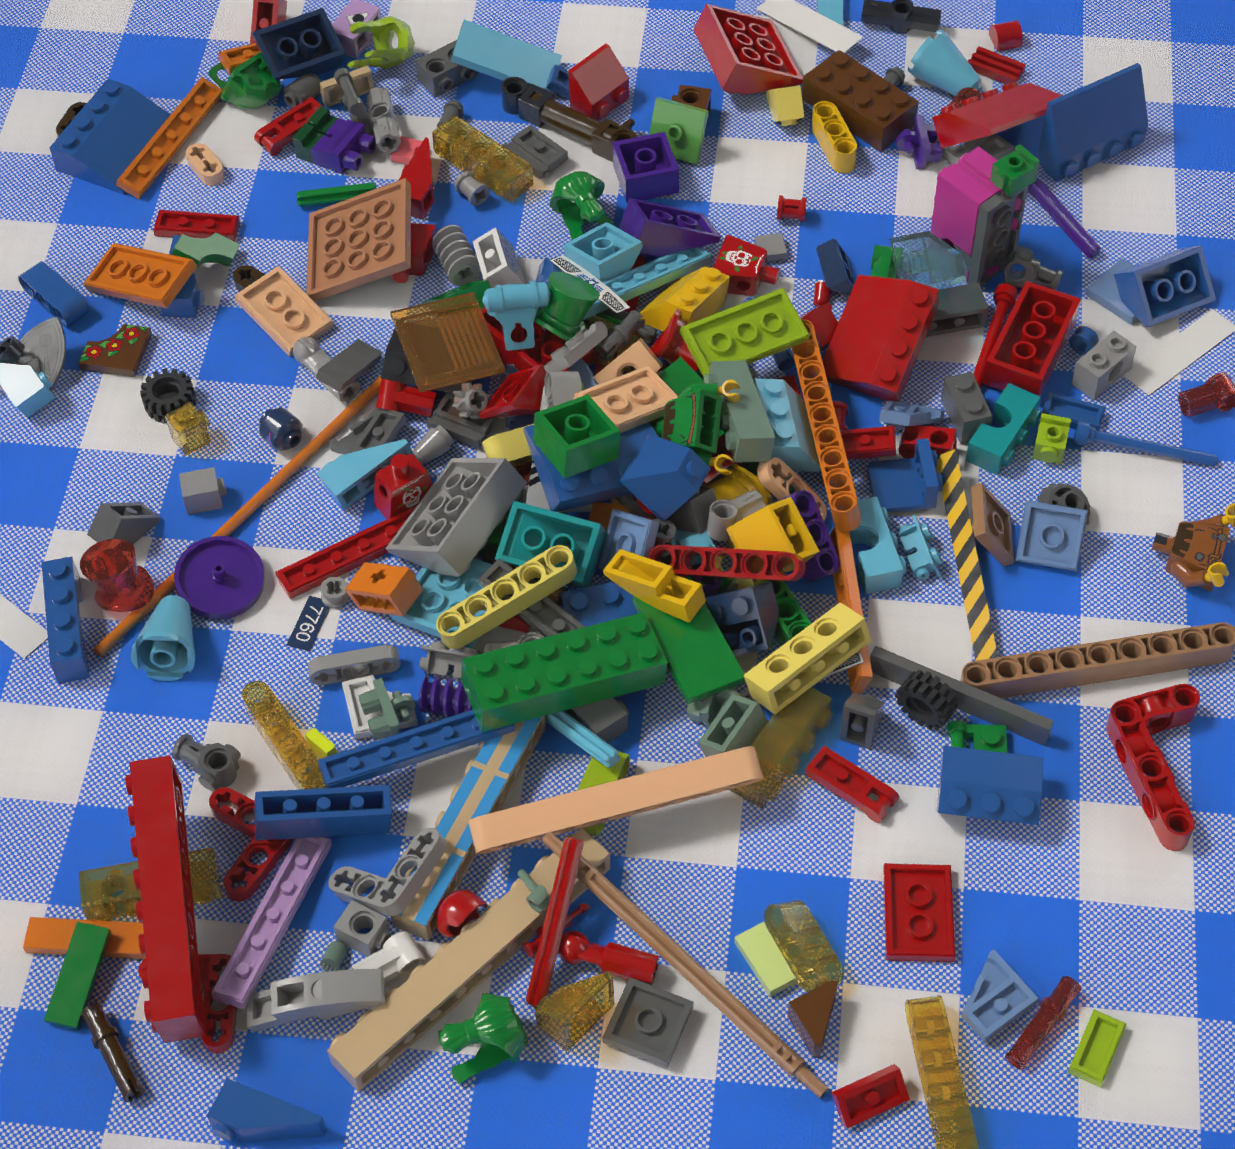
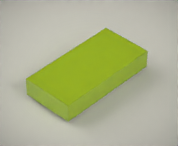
[1068,1009,1127,1088]

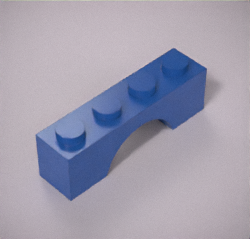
[41,556,90,684]

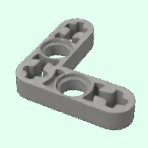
[328,828,447,917]

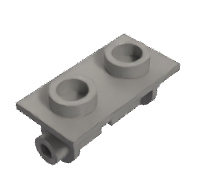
[419,642,481,679]

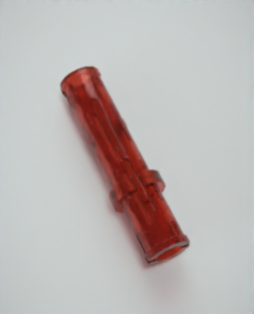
[1005,976,1082,1070]

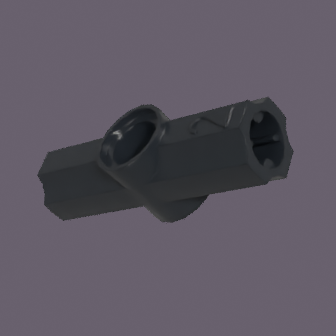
[861,0,942,33]

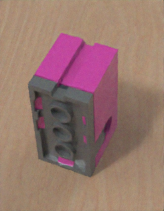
[928,146,1028,287]

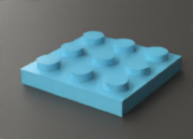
[391,558,492,649]

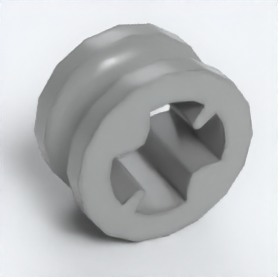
[320,577,349,608]

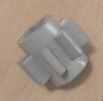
[452,383,489,419]

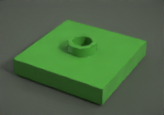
[649,97,709,164]

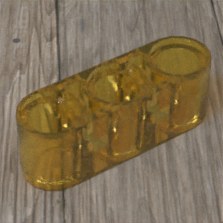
[764,900,843,992]

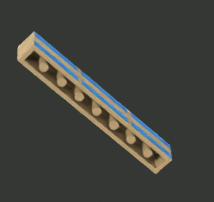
[391,716,546,941]

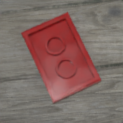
[883,863,955,962]

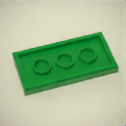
[632,576,745,704]

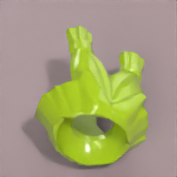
[347,16,415,69]

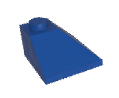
[620,434,711,521]

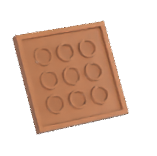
[306,178,411,302]

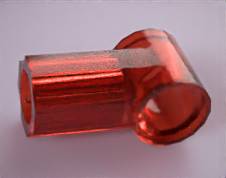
[1178,372,1235,417]

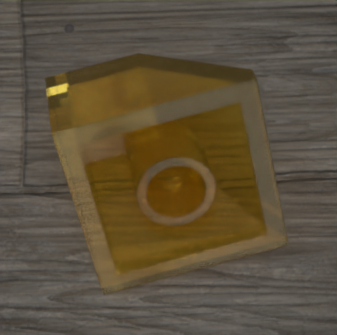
[535,971,614,1053]

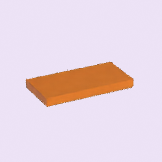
[83,243,197,309]

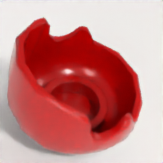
[436,890,488,938]

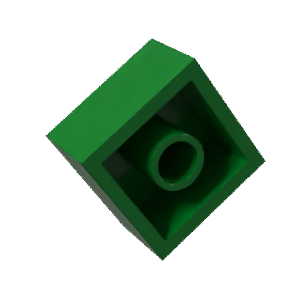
[533,394,621,479]

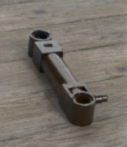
[501,77,637,162]

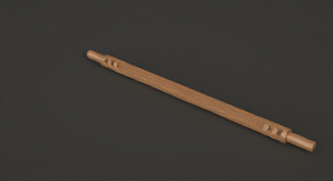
[542,832,829,1099]

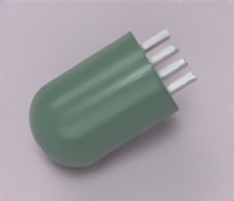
[320,941,348,972]

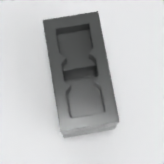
[415,40,478,97]

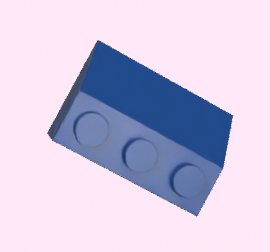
[1114,246,1216,327]
[936,746,1043,825]

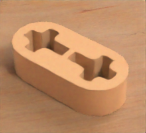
[185,143,225,186]

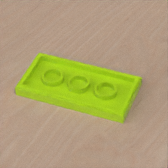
[679,288,810,377]

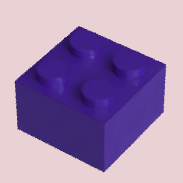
[612,132,679,203]

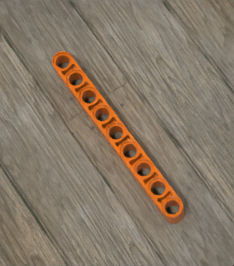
[792,319,861,532]

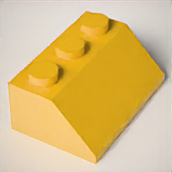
[638,266,730,332]

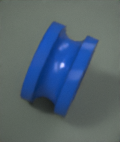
[1069,326,1099,355]

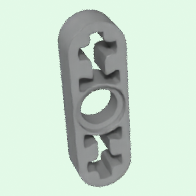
[308,645,401,685]

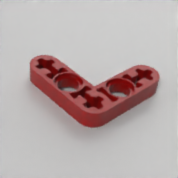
[209,787,293,902]
[138,954,237,1054]

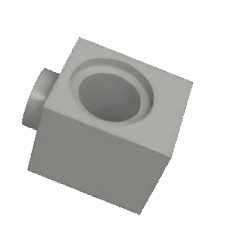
[334,900,390,957]

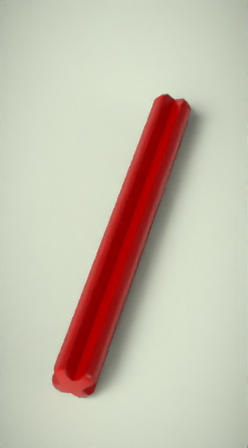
[526,837,584,1007]

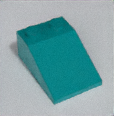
[495,501,607,588]

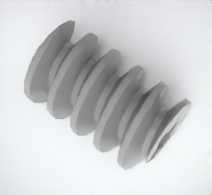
[432,225,480,286]

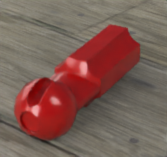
[558,931,660,985]

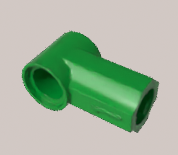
[871,244,903,279]

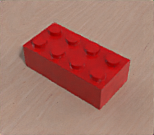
[982,281,1081,396]

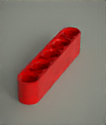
[649,545,806,582]

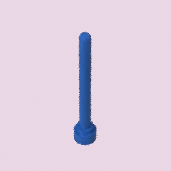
[1073,420,1218,466]

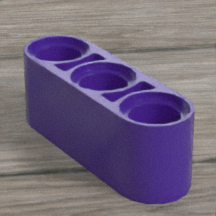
[779,490,839,582]

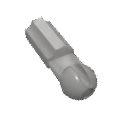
[293,337,360,403]

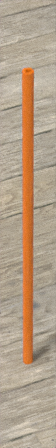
[93,376,381,657]

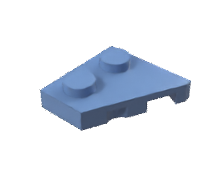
[961,949,1039,1043]

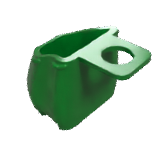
[208,53,281,109]

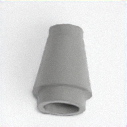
[413,425,454,466]

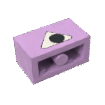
[331,0,381,59]

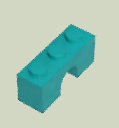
[965,383,1042,476]

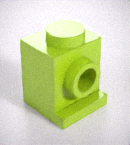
[1032,413,1071,464]

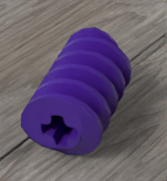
[418,674,473,718]

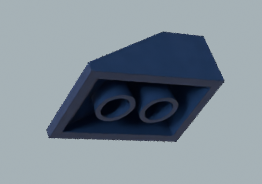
[252,8,346,80]

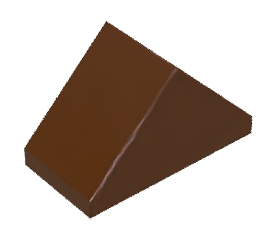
[787,980,838,1059]

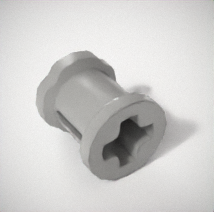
[454,171,490,206]

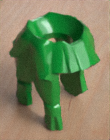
[549,171,616,240]
[438,993,529,1084]

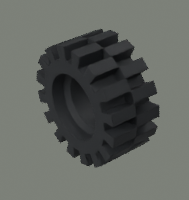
[140,368,196,423]
[895,670,958,730]

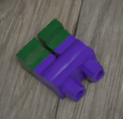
[292,106,377,174]

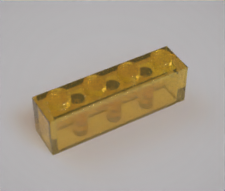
[730,687,833,809]

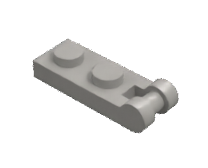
[544,321,608,372]

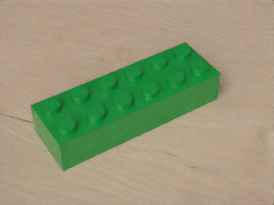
[461,612,668,732]

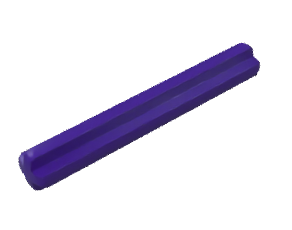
[1028,179,1101,258]

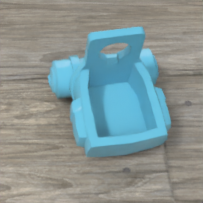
[482,280,551,351]

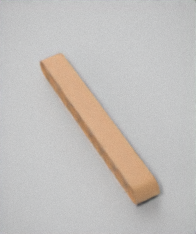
[468,746,764,854]

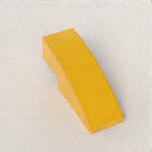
[603,549,706,623]

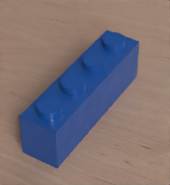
[254,785,392,841]

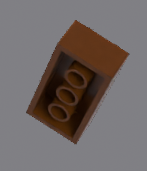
[802,50,919,152]

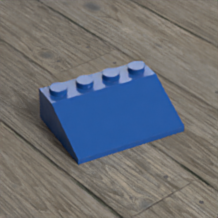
[1037,63,1148,182]
[49,79,171,194]
[523,422,658,512]

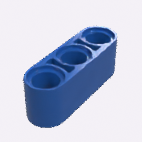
[18,261,90,327]

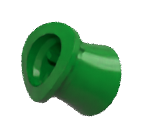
[534,271,600,341]

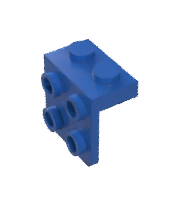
[867,438,943,512]

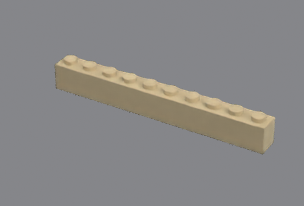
[327,828,611,1092]

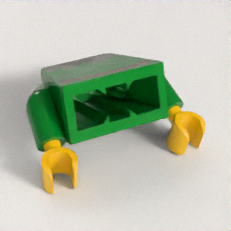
[655,380,741,475]

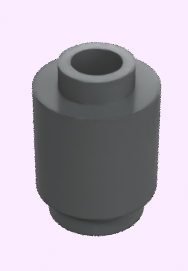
[283,73,321,108]

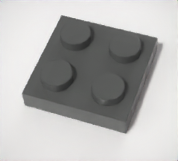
[602,977,694,1068]

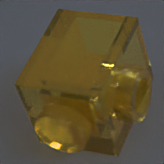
[165,402,211,456]

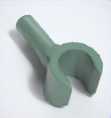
[517,869,550,913]

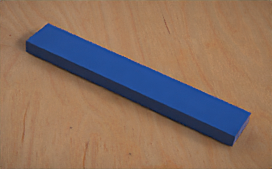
[317,710,515,788]

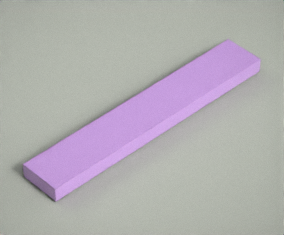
[211,837,332,1009]

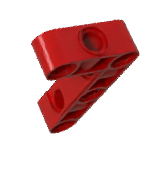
[1106,684,1200,851]

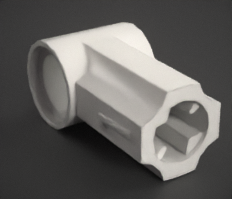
[352,931,426,984]

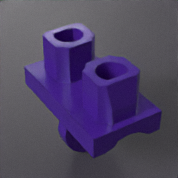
[896,115,943,169]

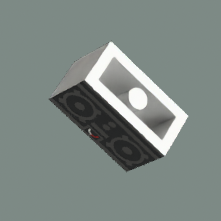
[473,227,525,288]

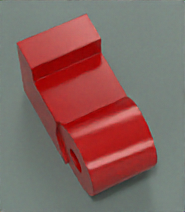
[898,425,957,458]

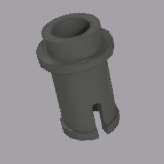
[883,67,905,87]
[437,100,464,134]

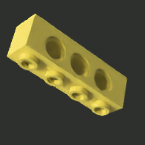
[744,602,871,714]

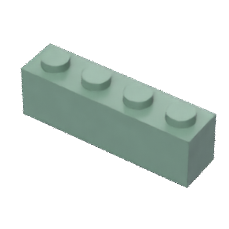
[704,360,775,463]

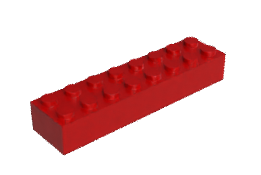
[125,755,206,1043]

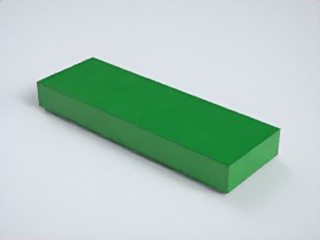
[44,921,112,1030]

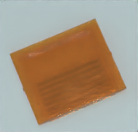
[390,292,505,392]

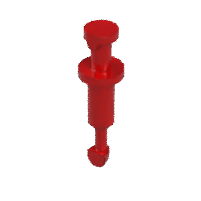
[522,903,590,958]

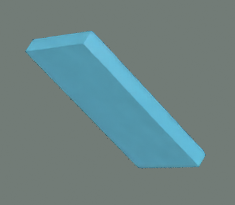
[451,19,562,93]

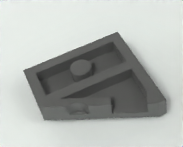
[328,408,407,454]

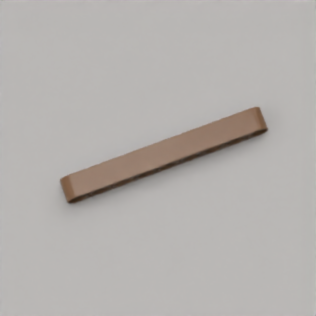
[960,622,1235,698]

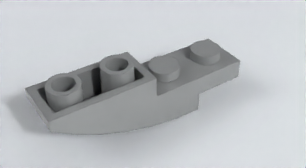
[246,969,385,1032]

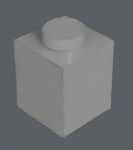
[179,467,227,515]

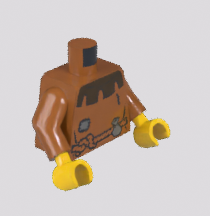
[1151,503,1235,591]

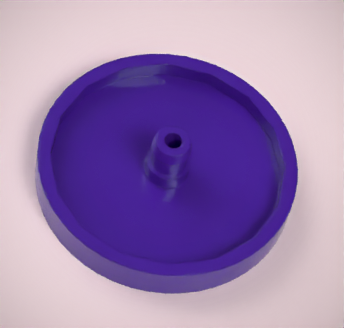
[174,536,265,620]

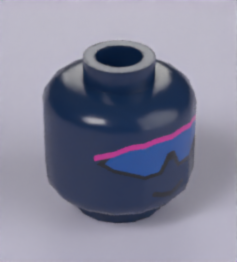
[259,407,303,451]

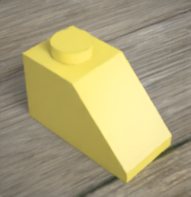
[765,85,804,126]

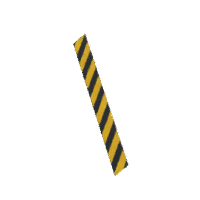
[937,449,998,661]

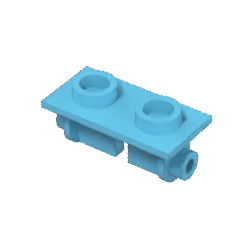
[899,515,943,580]

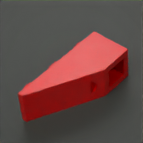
[398,137,434,220]

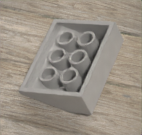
[386,458,527,576]

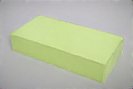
[734,922,800,997]

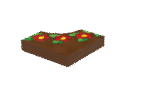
[79,324,152,377]

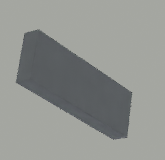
[315,339,383,392]

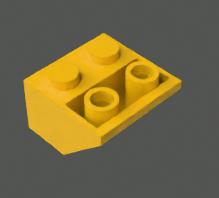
[726,497,820,584]

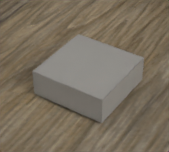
[754,233,787,262]

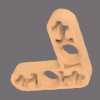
[757,457,827,572]

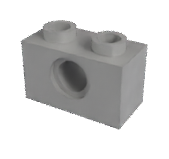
[1071,331,1137,400]

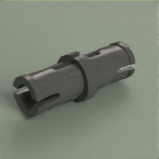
[595,310,645,361]

